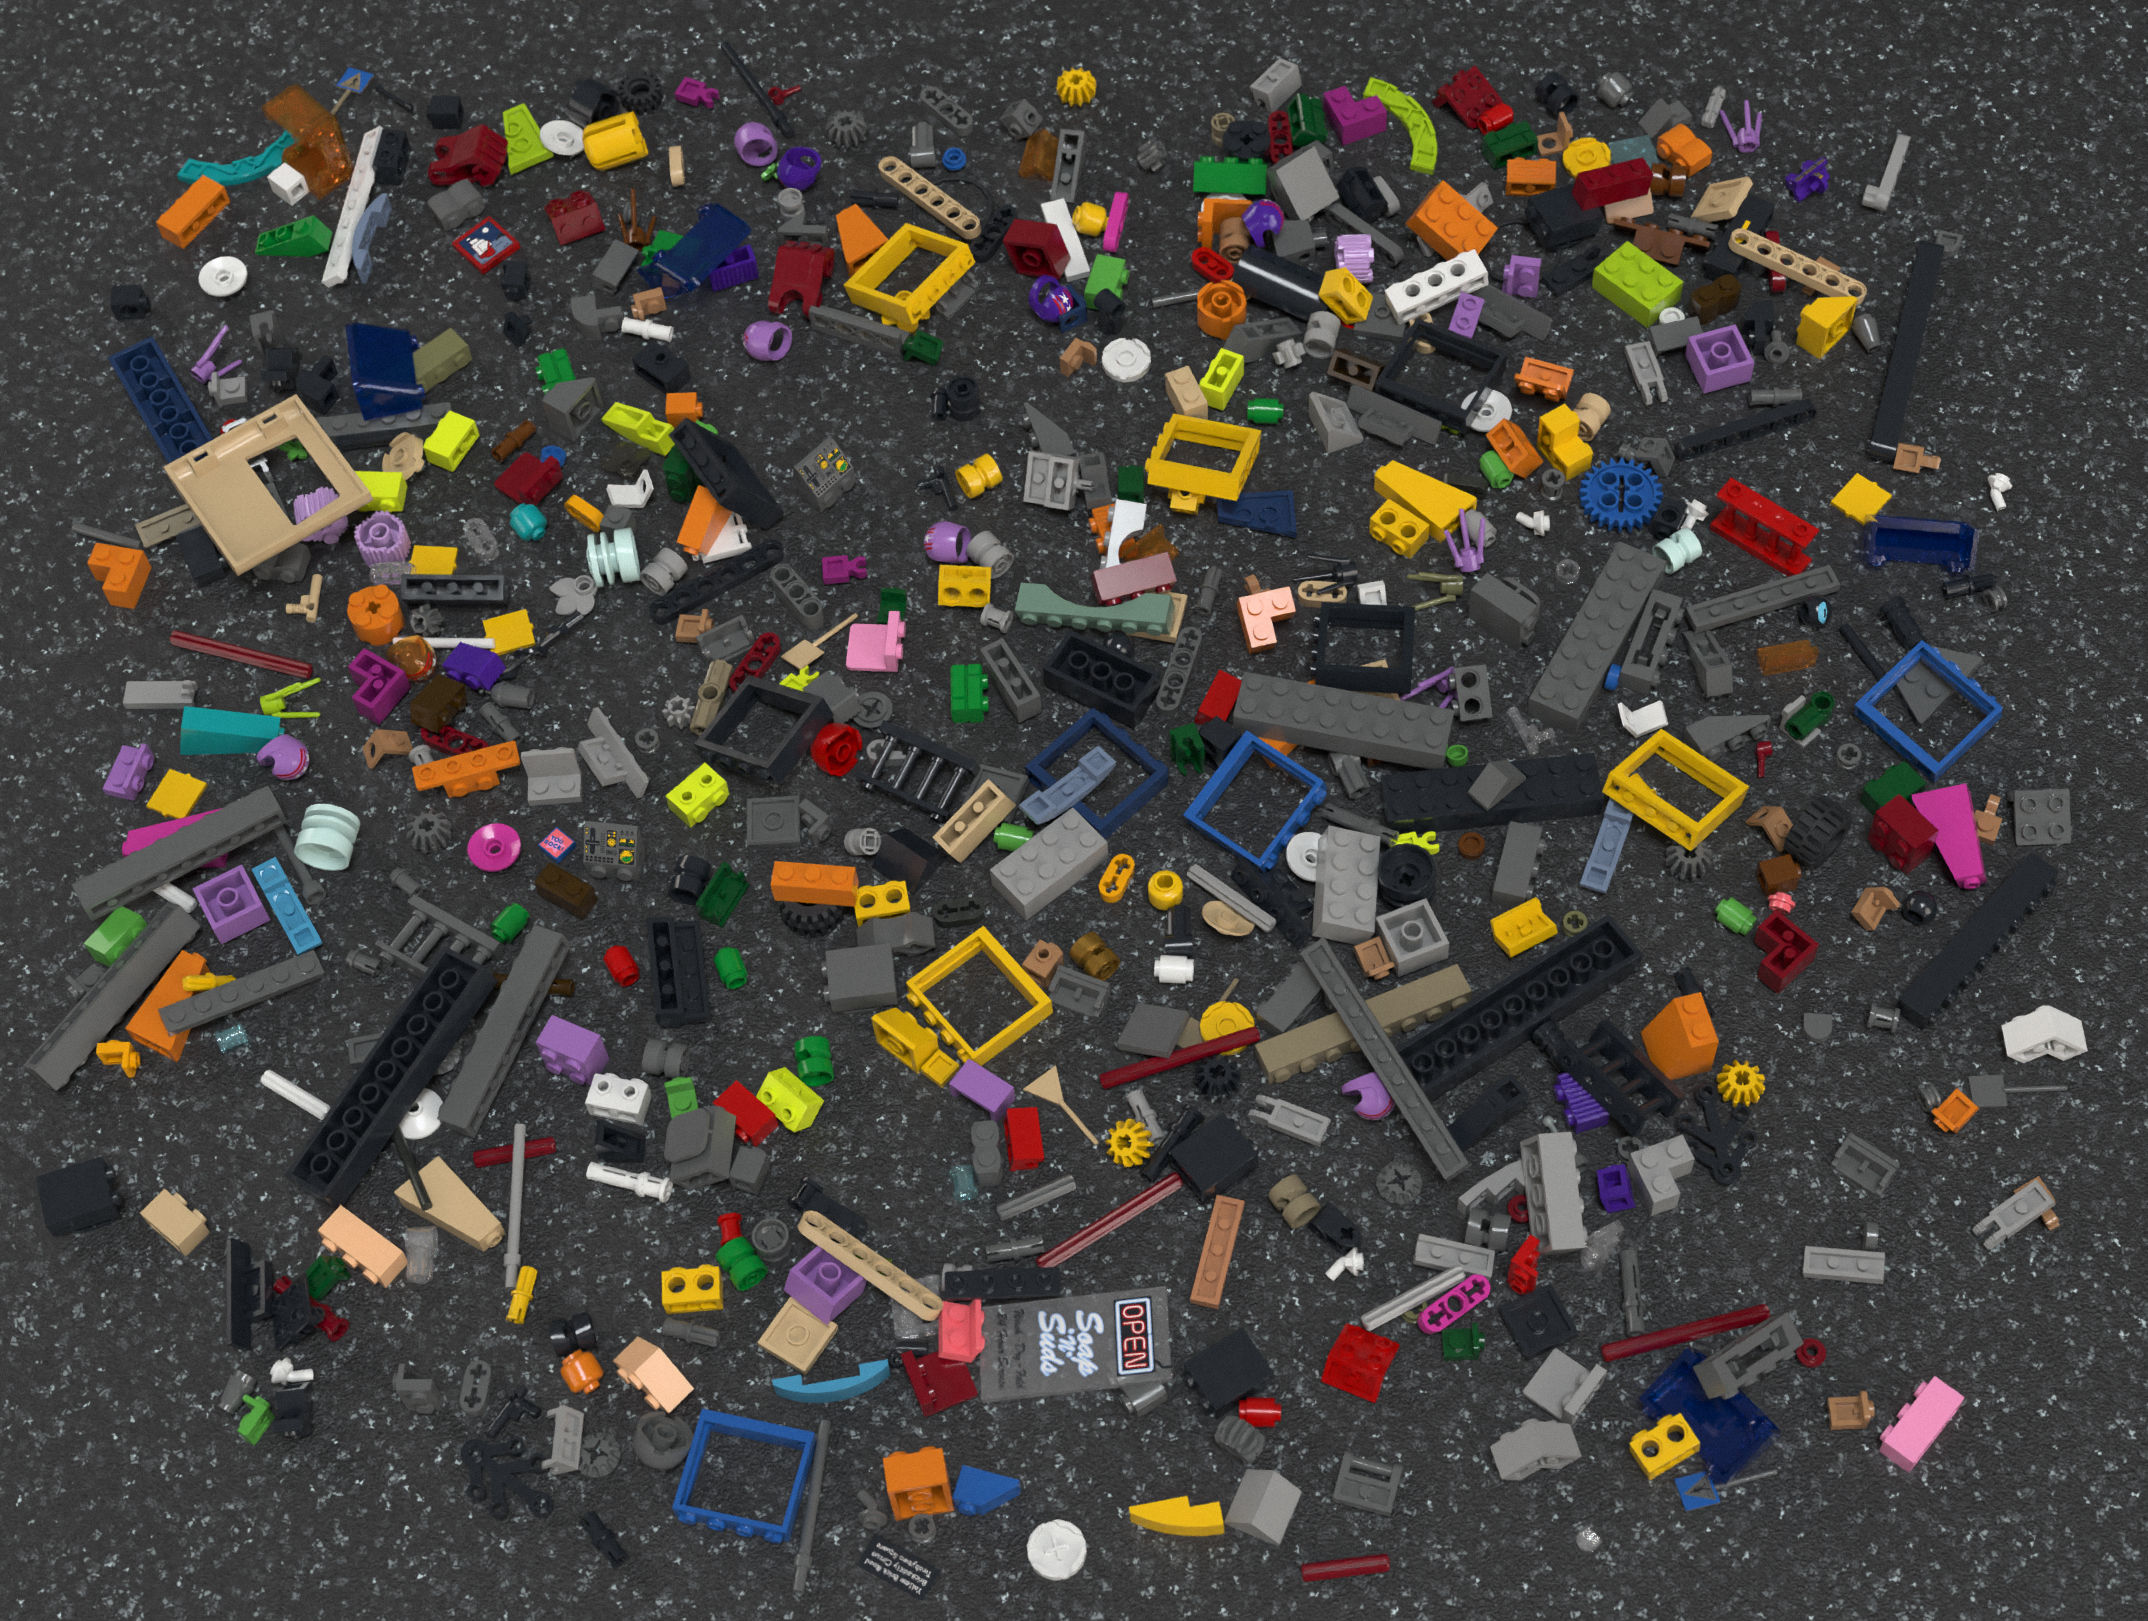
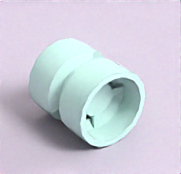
[1652,527,1702,574]

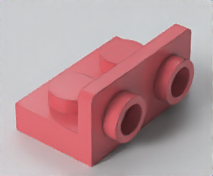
[938,1299,985,1363]

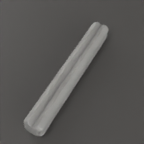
[1187,864,1276,932]
[1361,1265,1465,1331]

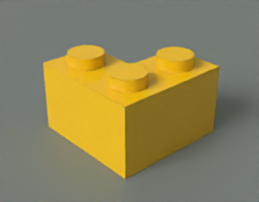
[1536,404,1593,481]

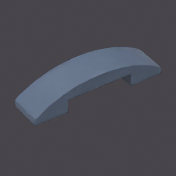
[352,193,392,284]
[1019,746,1116,824]
[1580,798,1634,894]

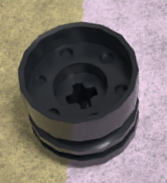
[1378,843,1436,911]

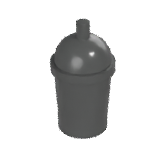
[485,681,535,709]

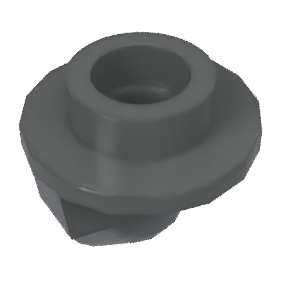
[1764,330,1790,364]
[857,1489,887,1530]

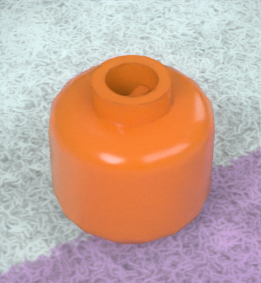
[560,1349,604,1395]

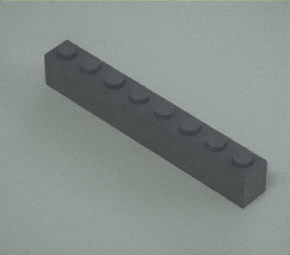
[72,786,287,921]
[23,902,201,1091]
[437,925,571,1139]

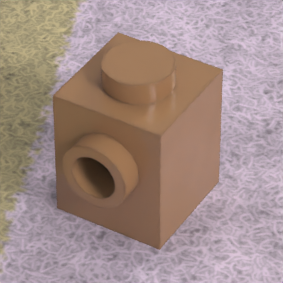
[1022,940,1064,989]

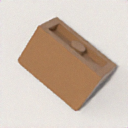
[1603,188,1654,223]

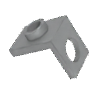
[1779,695,1821,748]

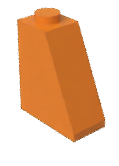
[836,204,888,278]
[677,485,732,556]

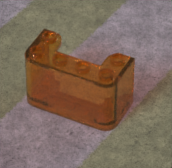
[261,84,354,200]

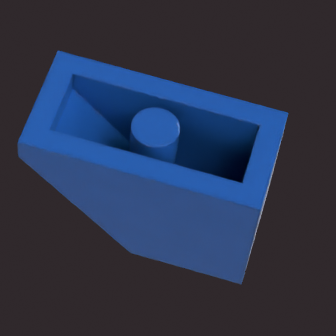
[952,1465,1021,1516]

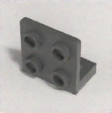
[2007,788,2071,845]

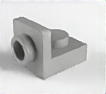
[208,372,247,406]

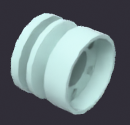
[586,527,641,588]
[294,804,360,871]

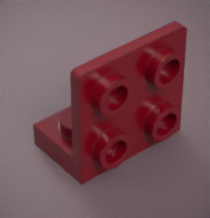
[901,1350,978,1418]

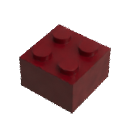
[1003,219,1071,279]
[1867,794,1939,875]

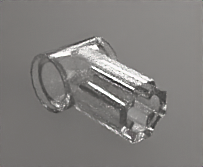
[405,1226,438,1284]

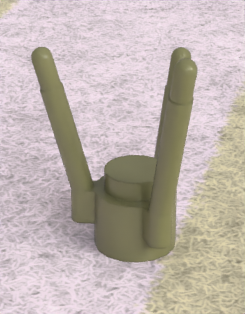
[1407,572,1463,611]

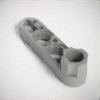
[1861,134,1911,212]

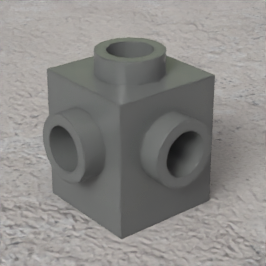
[999,98,1043,140]

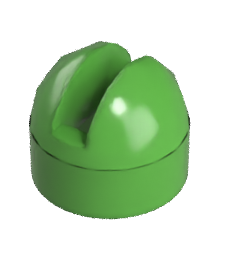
[1447,745,1468,767]

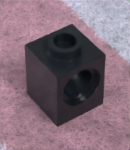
[110,285,150,320]
[1651,496,1688,540]

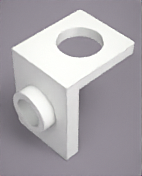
[606,470,654,508]
[1618,701,1668,738]

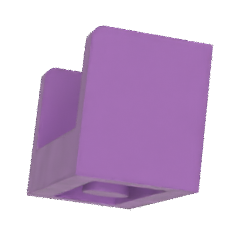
[949,1059,1015,1123]

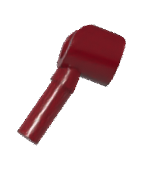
[768,85,801,106]
[1755,741,1773,779]

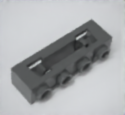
[1618,589,1685,695]
[1693,1312,1804,1400]

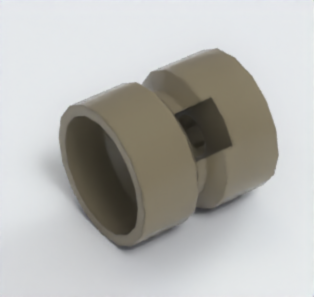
[1268,1174,1321,1229]

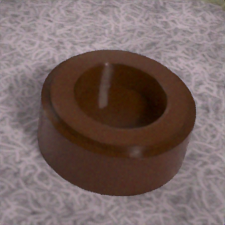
[1458,832,1485,860]

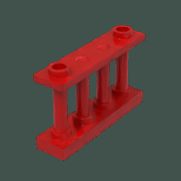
[1710,478,1819,577]

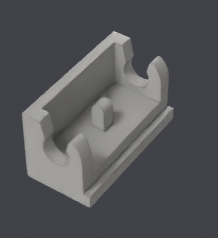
[1250,58,1302,113]
[541,1405,584,1475]

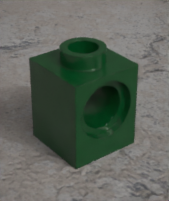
[1118,465,1144,504]

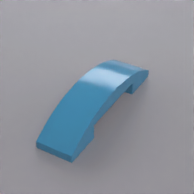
[251,857,323,956]
[772,1359,891,1403]

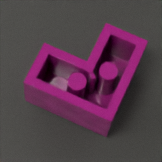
[1323,86,1387,146]
[348,648,411,725]

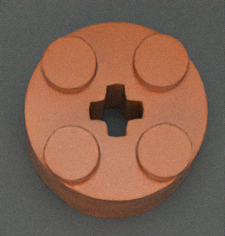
[1197,280,1246,340]
[347,584,405,646]

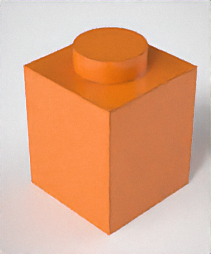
[665,392,704,428]

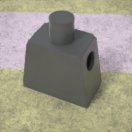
[1269,220,1328,266]

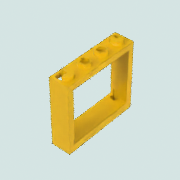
[844,223,975,325]
[1145,413,1261,501]
[1602,729,1749,851]
[906,926,1053,1066]

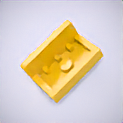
[1490,897,1558,957]

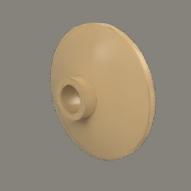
[1202,901,1255,936]

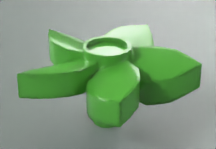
[761,160,780,182]
[278,440,308,461]

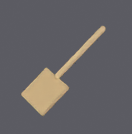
[781,613,858,670]

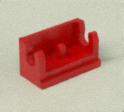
[1194,669,1242,725]
[1003,1107,1044,1172]

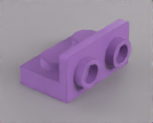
[1502,255,1541,297]
[1448,292,1484,339]
[103,743,154,800]

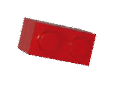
[713,1080,779,1147]

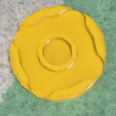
[1563,137,1611,178]
[1199,1001,1255,1056]

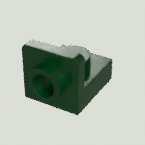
[902,329,944,365]
[877,587,908,625]
[305,1255,351,1300]
[1441,1323,1485,1361]

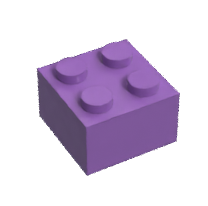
[1685,324,1754,394]
[193,865,270,944]
[536,1015,609,1085]
[784,1246,867,1325]

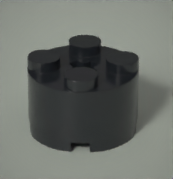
[565,78,620,128]
[1223,121,1271,165]

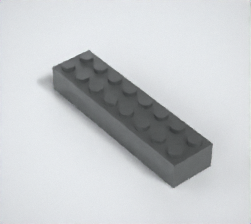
[1527,541,1667,735]
[1233,672,1454,770]

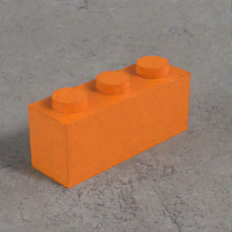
[156,175,230,249]
[771,861,859,907]

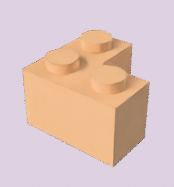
[613,1337,694,1413]

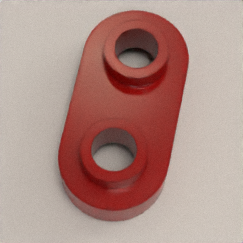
[1191,247,1234,284]

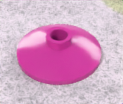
[468,823,521,872]

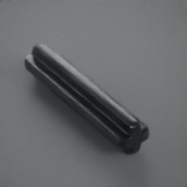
[336,428,410,450]

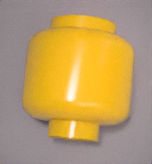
[1072,202,1109,237]
[1148,870,1183,911]

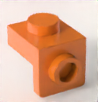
[1931,1088,1980,1133]

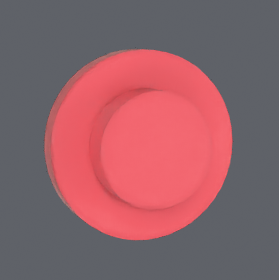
[1768,892,1795,914]

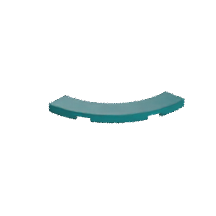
[177,130,308,186]

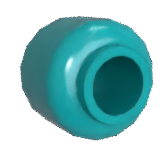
[509,503,547,541]

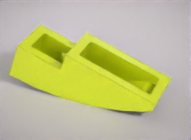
[601,402,675,456]

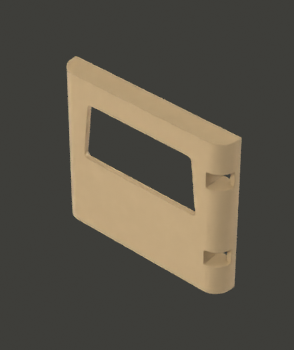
[163,394,373,576]

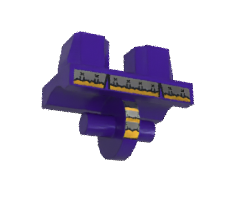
[1785,157,1830,202]

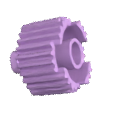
[1334,234,1374,284]
[293,487,348,544]
[354,510,411,569]

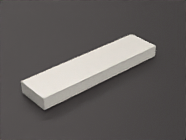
[1041,198,1090,282]

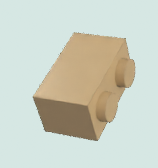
[1165,366,1208,420]
[140,1189,210,1257]

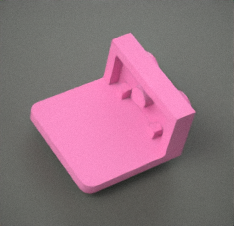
[846,611,906,672]

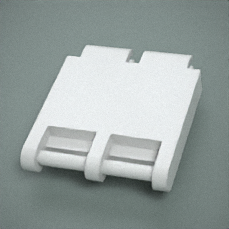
[692,512,752,563]

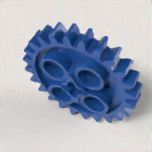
[1579,458,1663,533]

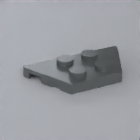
[1894,646,1983,729]

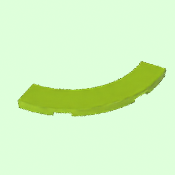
[1363,77,1437,175]

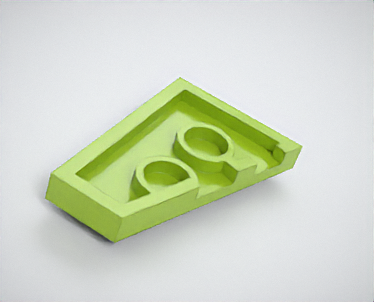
[503,103,554,175]

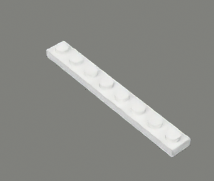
[321,126,383,288]

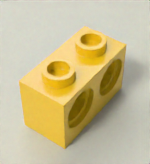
[1318,267,1373,325]
[1369,498,1430,559]
[938,565,991,608]
[855,881,911,928]
[662,1265,724,1314]
[1630,1413,1700,1481]

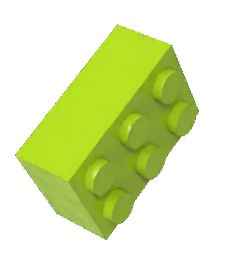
[1592,241,1683,328]

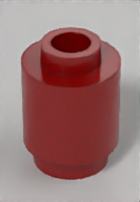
[1477,103,1514,135]
[603,945,640,987]
[1239,1397,1281,1427]

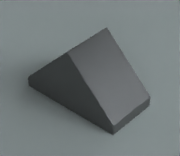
[1468,760,1526,811]

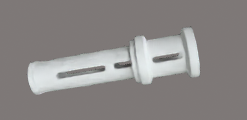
[586,1162,673,1203]

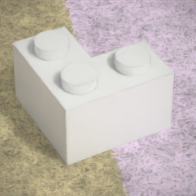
[2002,1005,2088,1063]

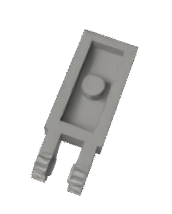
[1624,341,1668,406]
[1248,1094,1330,1147]
[1972,1180,2056,1250]

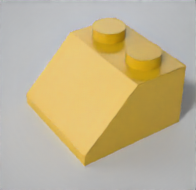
[1796,296,1858,359]
[871,1007,939,1074]

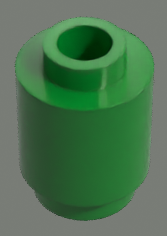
[1248,398,1283,424]
[490,903,530,943]
[714,947,748,989]

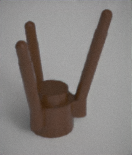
[618,188,656,252]

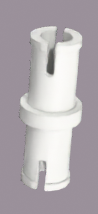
[622,317,673,342]

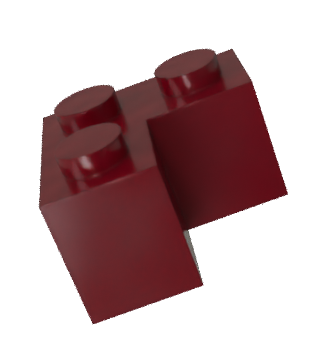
[1754,910,1819,994]

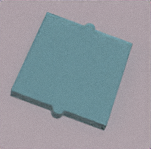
[1608,135,1659,169]

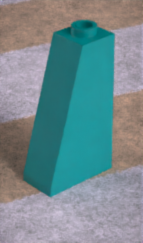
[180,706,285,755]

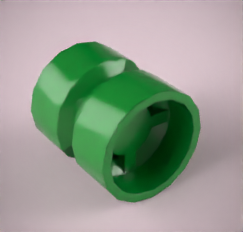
[794,1036,834,1087]
[715,1236,768,1291]

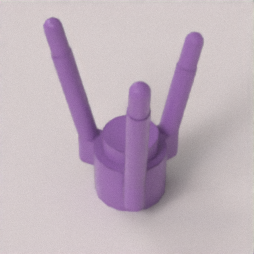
[1719,100,1762,153]
[190,325,242,384]
[1444,508,1485,572]
[1399,667,1463,708]

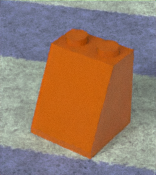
[1640,992,1719,1080]

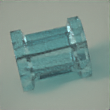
[214,1021,250,1054]
[949,1165,978,1201]

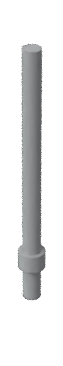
[504,1124,526,1290]

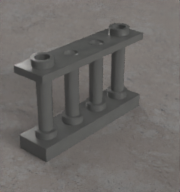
[375,894,505,979]

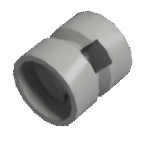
[1302,311,1341,359]
[966,531,1014,579]
[639,548,688,596]

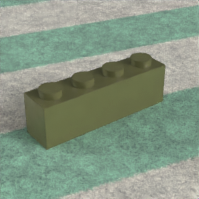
[371,328,473,409]

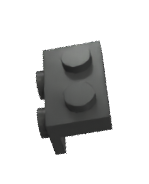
[393,1363,444,1414]

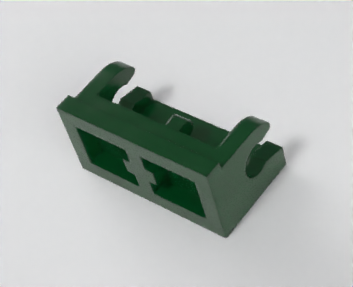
[1169,722,1205,777]
[696,862,750,928]

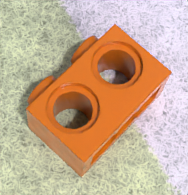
[1486,418,1544,478]

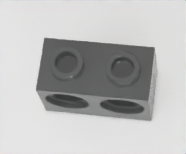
[1448,664,1492,721]

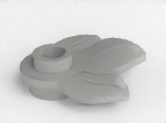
[550,575,598,616]

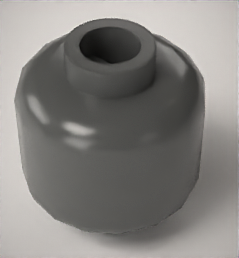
[1597,72,1632,108]

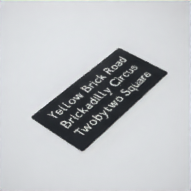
[856,1534,941,1602]

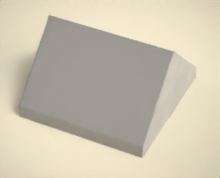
[1309,391,1364,453]
[1224,1469,1302,1546]

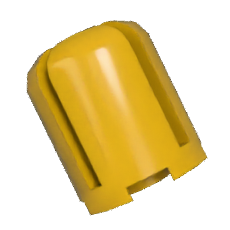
[582,111,648,171]

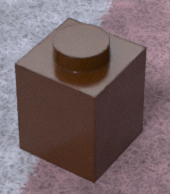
[1756,854,1801,898]

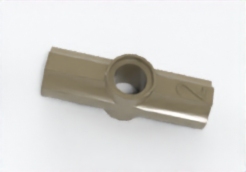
[689,659,733,736]

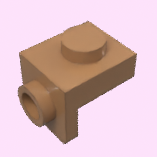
[675,609,714,643]
[1851,887,1900,930]
[1352,936,1395,980]
[1827,1391,1874,1430]

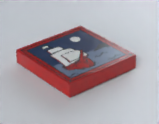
[452,216,520,275]

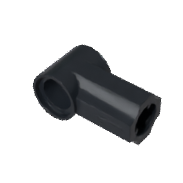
[1093,288,1126,335]
[1165,905,1193,959]

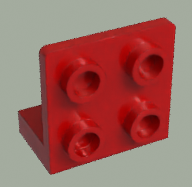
[1321,1323,1400,1403]

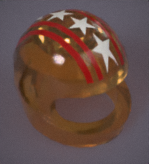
[386,635,437,681]

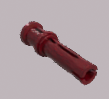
[273,1276,349,1342]

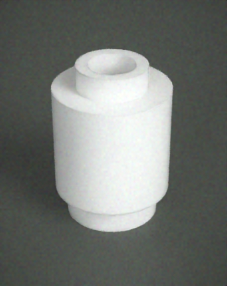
[1154,955,1194,984]

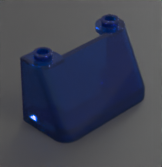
[345,322,426,421]
[1639,1347,1783,1485]

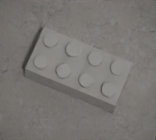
[990,807,1109,921]
[1312,826,1380,945]
[1520,1132,1587,1256]

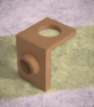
[1537,112,1573,157]
[362,729,413,769]
[1745,806,1793,852]

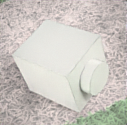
[267,162,309,206]

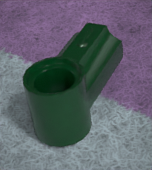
[1785,691,1835,741]

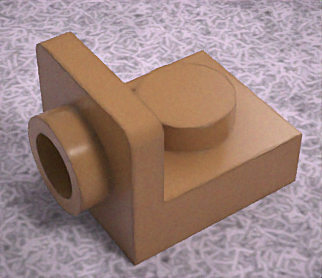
[631,287,667,321]
[1060,338,1097,377]

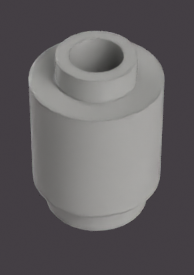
[1459,509,1497,547]

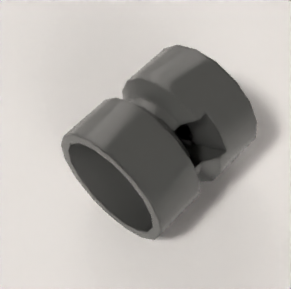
[642,1037,691,1079]
[1465,1208,1511,1252]
[752,1218,793,1267]

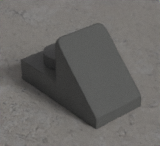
[1638,98,1692,141]
[778,211,829,248]

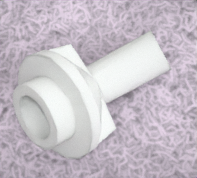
[1987,473,2012,511]
[1681,499,1709,530]
[1516,511,1550,536]
[1325,1247,1364,1281]
[270,1358,313,1385]

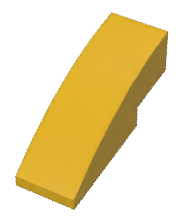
[1129,1496,1224,1536]

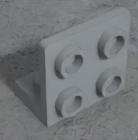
[521,747,582,806]
[1523,1349,1607,1427]

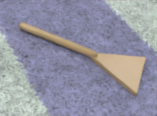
[1023,1065,1099,1145]

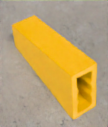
[1374,460,1477,543]

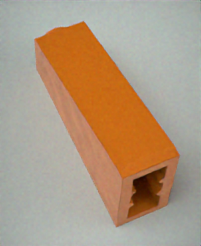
[125,950,211,1062]

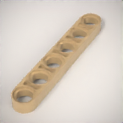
[879,156,981,239]
[1728,229,1867,306]
[798,1211,943,1321]

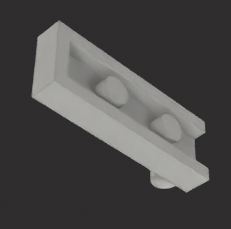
[123,680,198,709]
[1413,1234,1495,1281]
[1803,1246,1885,1284]

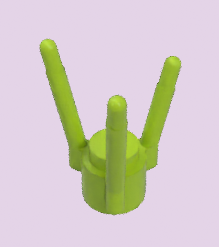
[260,678,321,719]

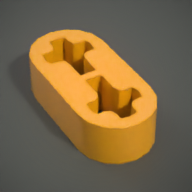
[564,495,604,532]
[1099,854,1135,903]

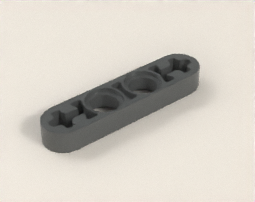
[1325,203,1404,267]
[1156,627,1202,717]

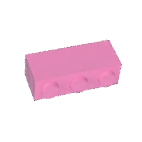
[1879,1376,1965,1473]

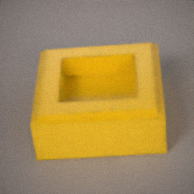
[920,1049,960,1088]

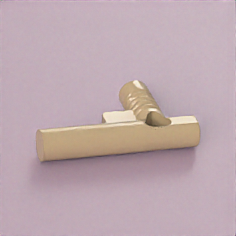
[286,574,323,622]

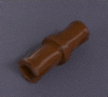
[491,419,536,462]

